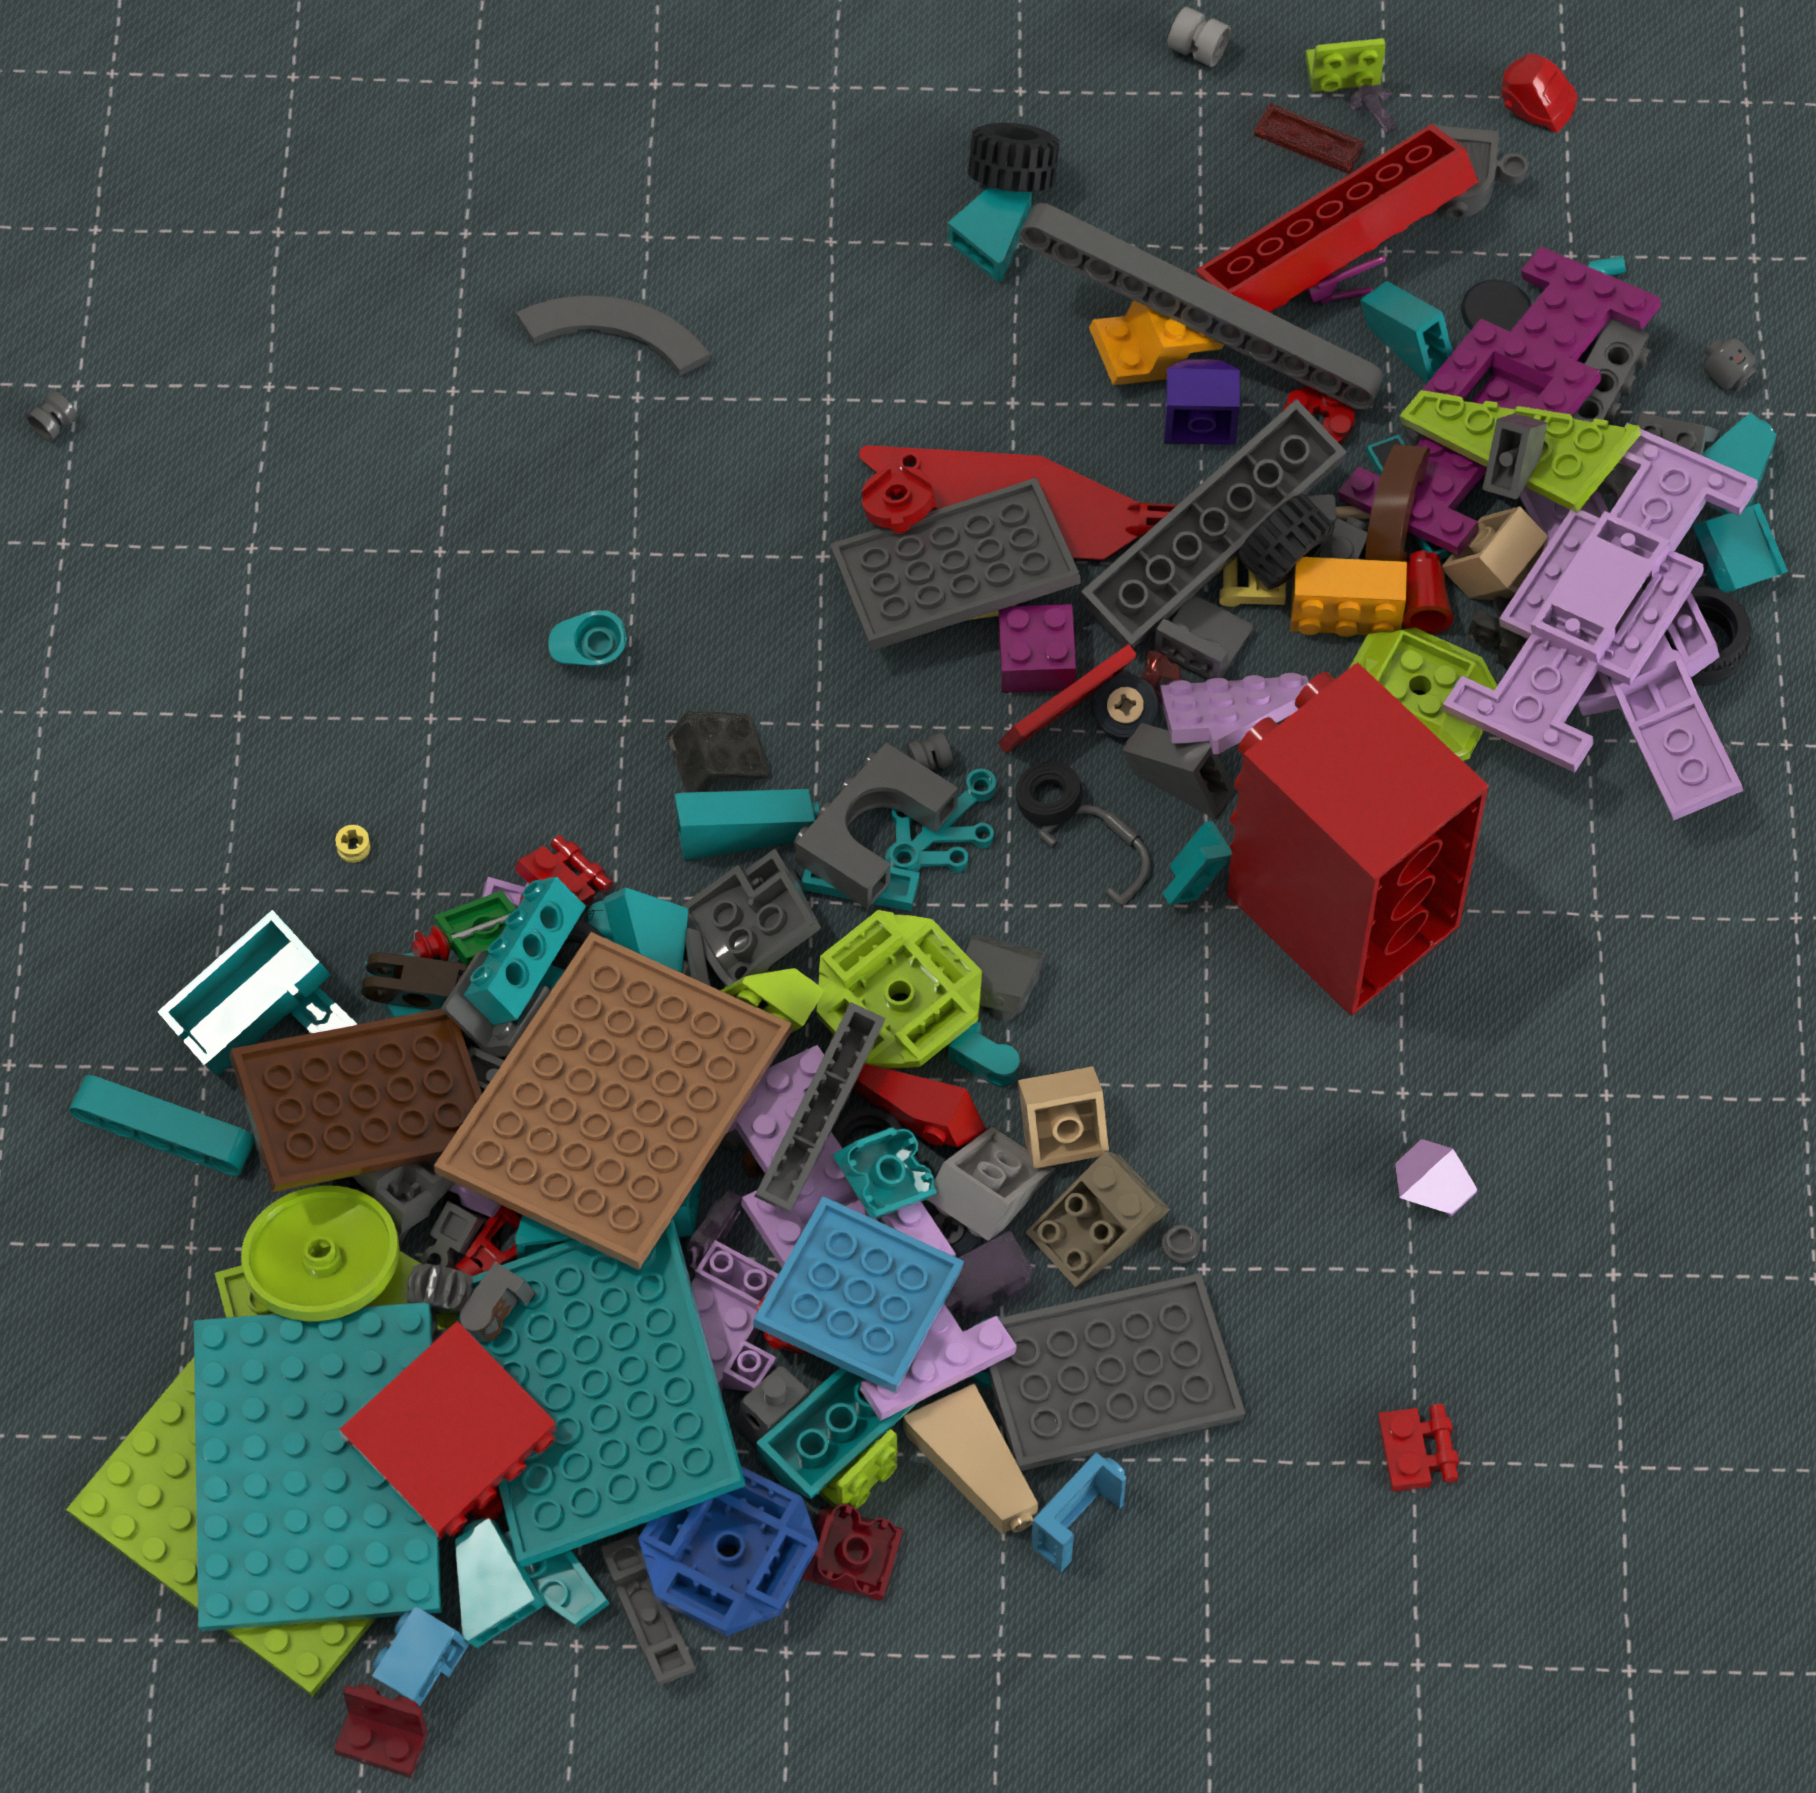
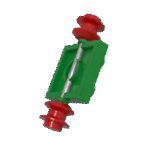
[411,891,524,965]

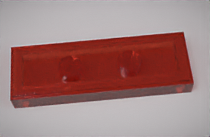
[1254,103,1365,174]

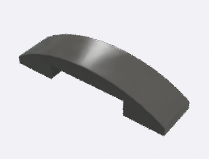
[600,1533,696,1686]

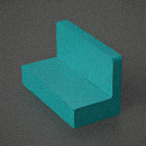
[1162,821,1232,905]

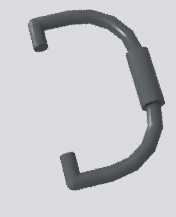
[1038,804,1151,906]

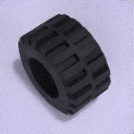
[967,123,1060,192]
[1238,494,1335,589]

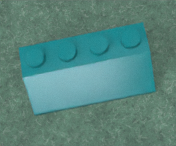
[756,1367,920,1499]

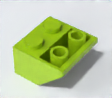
[720,968,825,1033]

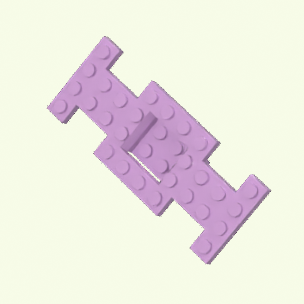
[1443,423,1758,773]
[727,1045,1017,1421]

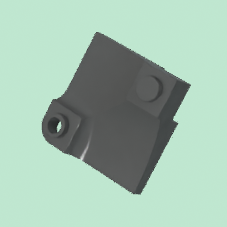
[682,849,822,986]
[353,1159,455,1234]

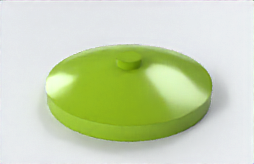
[241,1185,400,1321]

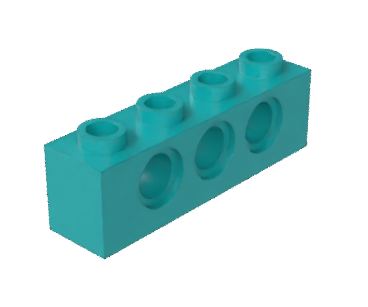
[464,876,586,1025]

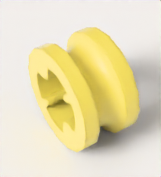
[335,825,371,863]

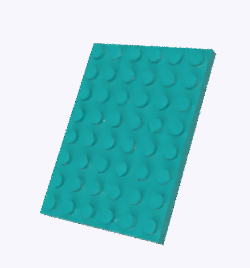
[456,1218,746,1567]
[194,1302,441,1631]

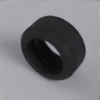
[1664,586,1751,686]

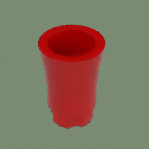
[1402,550,1454,635]

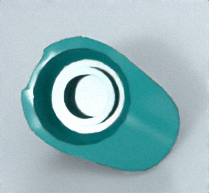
[548,610,627,667]

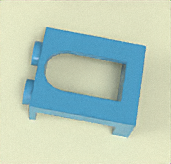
[1031,1453,1126,1572]

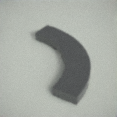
[516,295,711,376]

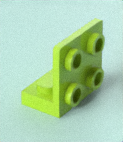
[1305,38,1386,92]
[818,1429,897,1509]

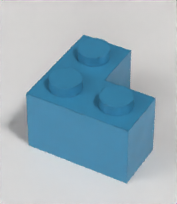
[372,1606,469,1706]

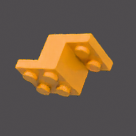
[1089,300,1224,385]

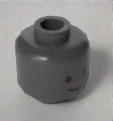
[1703,337,1757,391]

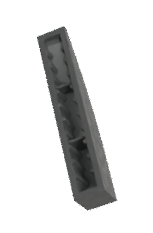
[754,1002,886,1214]

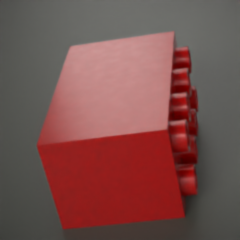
[1227,662,1489,1016]

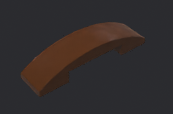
[1365,444,1430,562]

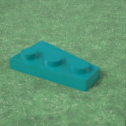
[505,1530,610,1628]

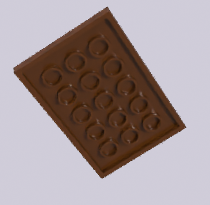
[229,1008,482,1192]

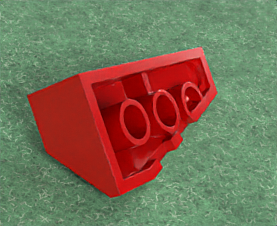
[852,1064,987,1147]

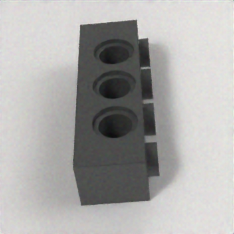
[1572,318,1651,424]

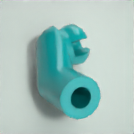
[1587,256,1625,276]

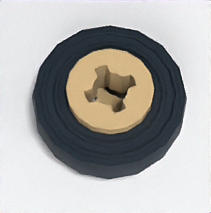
[1094,675,1160,741]

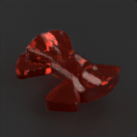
[1140,651,1181,703]

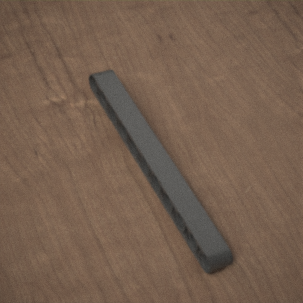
[1019,203,1383,410]

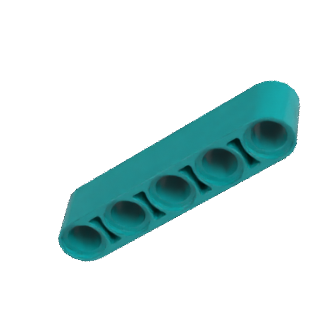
[69,1075,256,1176]

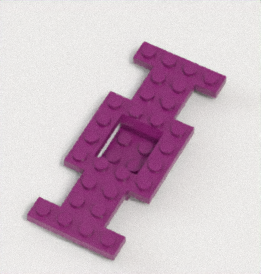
[1338,246,1661,556]

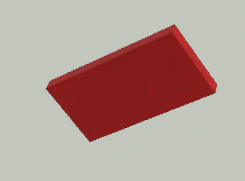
[998,644,1136,753]

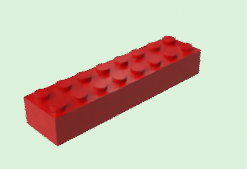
[1195,124,1478,312]

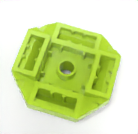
[1349,628,1497,761]
[817,910,982,1069]

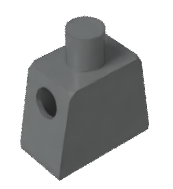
[736,1365,811,1450]

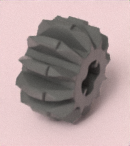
[407,1263,473,1314]

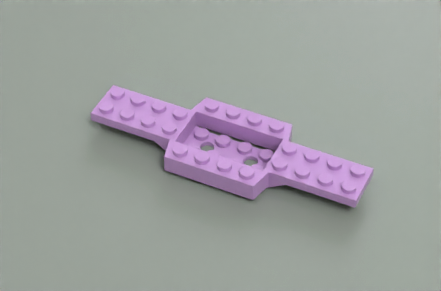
[1519,487,1743,820]

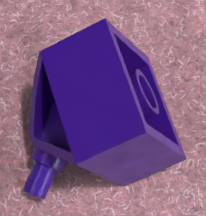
[1164,359,1240,445]

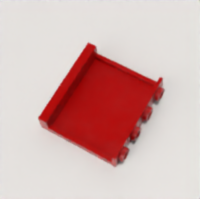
[339,1321,556,1540]

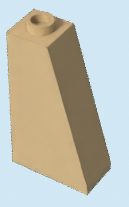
[903,1384,1038,1534]

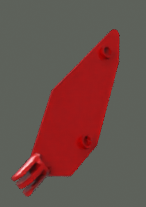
[859,445,1177,561]

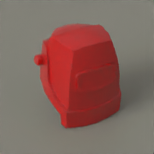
[1501,53,1578,133]

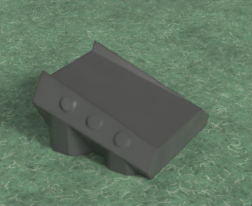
[965,934,1046,1021]

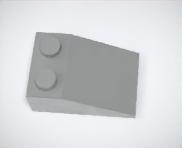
[927,1127,1055,1241]

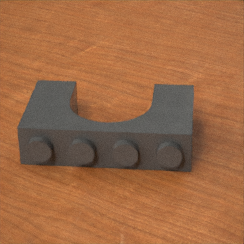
[794,742,958,909]

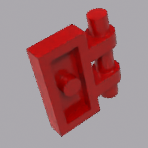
[515,835,613,906]
[1377,1404,1460,1492]

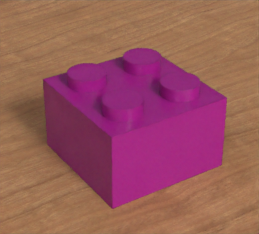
[998,604,1076,693]

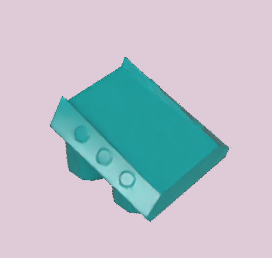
[1693,503,1788,593]
[832,1127,938,1219]

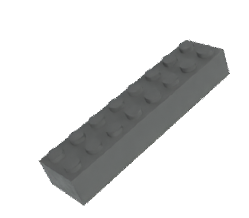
[1079,399,1346,650]

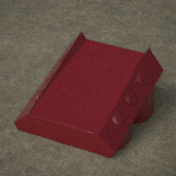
[801,1504,903,1601]

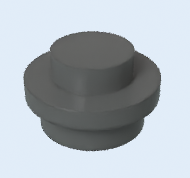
[1162,1225,1201,1263]

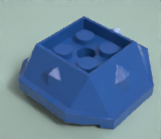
[638,1466,818,1636]

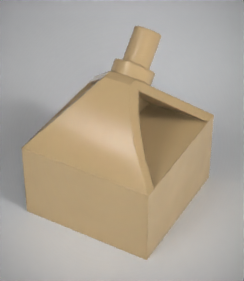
[1442,506,1549,600]
[1018,1066,1109,1169]

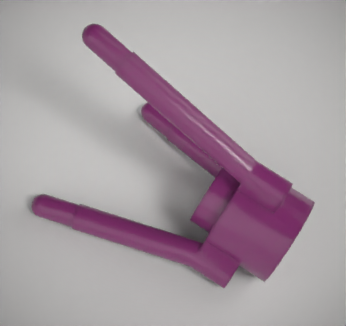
[1305,256,1386,305]

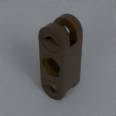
[361,952,469,1010]

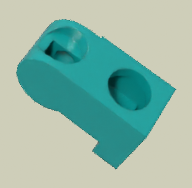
[948,1021,1020,1087]

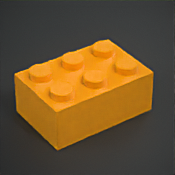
[1290,557,1407,637]

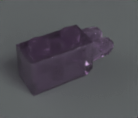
[944,1230,1033,1315]

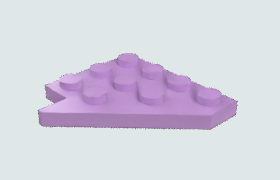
[1160,673,1309,754]

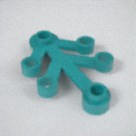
[885,768,996,873]

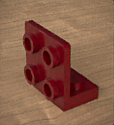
[334,1684,428,1779]

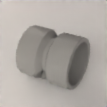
[1167,6,1231,67]

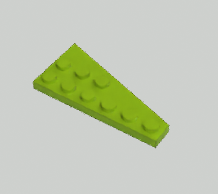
[1400,390,1641,513]

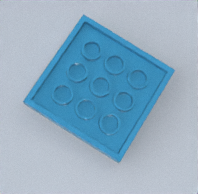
[753,1196,964,1393]

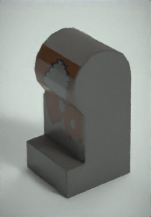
[460,1261,536,1342]

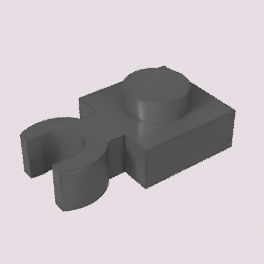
[421,1201,484,1269]

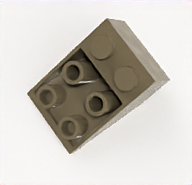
[1025,1151,1170,1288]

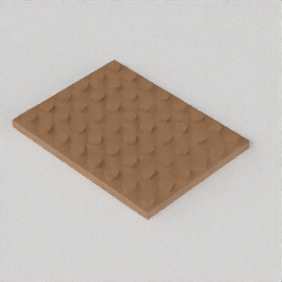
[434,932,792,1270]

